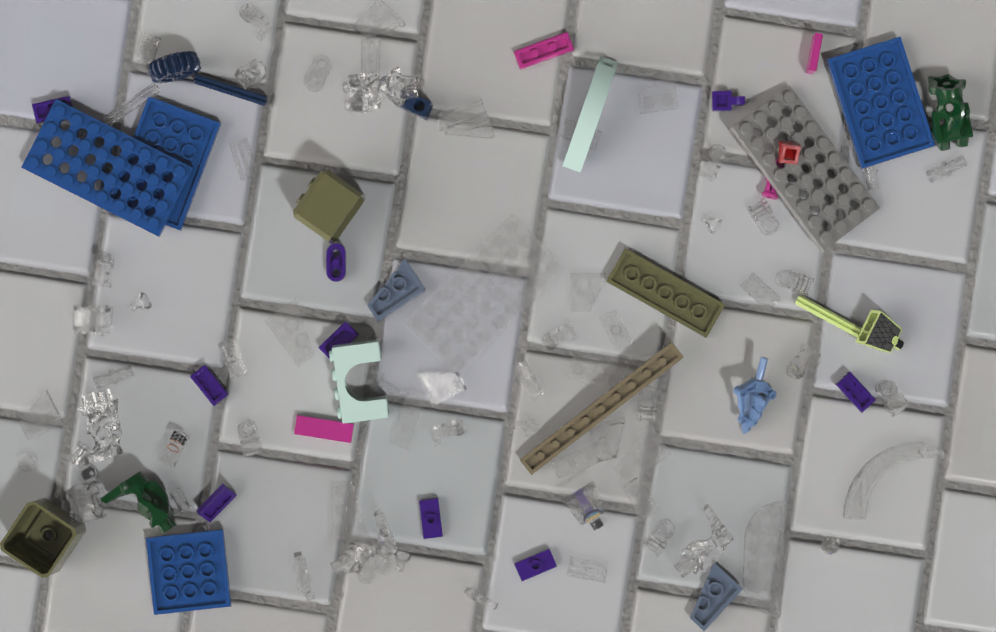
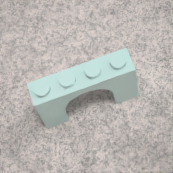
[329,339,389,424]

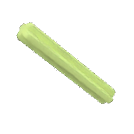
[795,295,862,337]

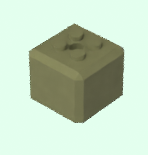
[293,170,366,245]
[0,498,86,578]

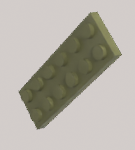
[606,248,725,338]

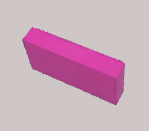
[806,33,823,74]

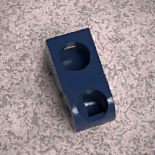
[394,90,434,121]

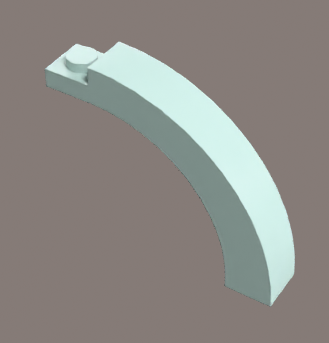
[563,56,618,172]

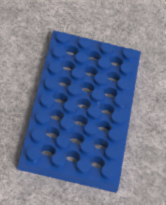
[21,99,194,237]

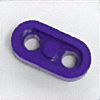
[326,243,346,282]

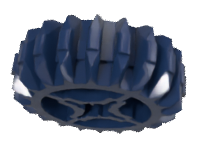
[148,51,201,84]

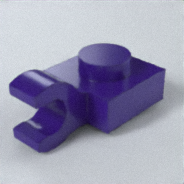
[712,91,745,112]

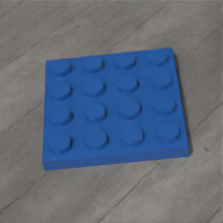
[146,529,232,615]

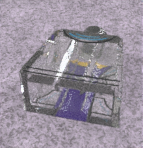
[562,481,605,531]

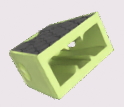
[855,310,904,353]

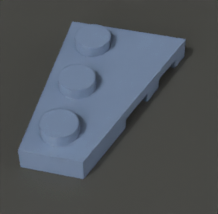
[367,259,426,322]
[690,562,743,631]

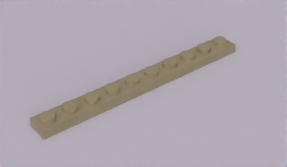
[520,342,684,475]

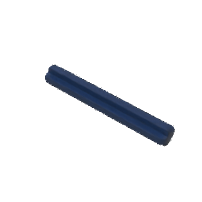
[194,74,268,106]

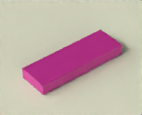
[514,32,574,70]
[294,415,354,443]

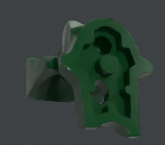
[928,74,973,151]
[100,471,177,534]

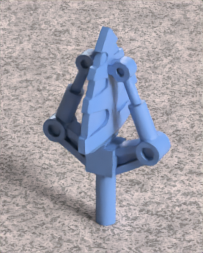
[734,357,777,434]

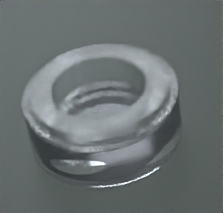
[78,464,98,483]

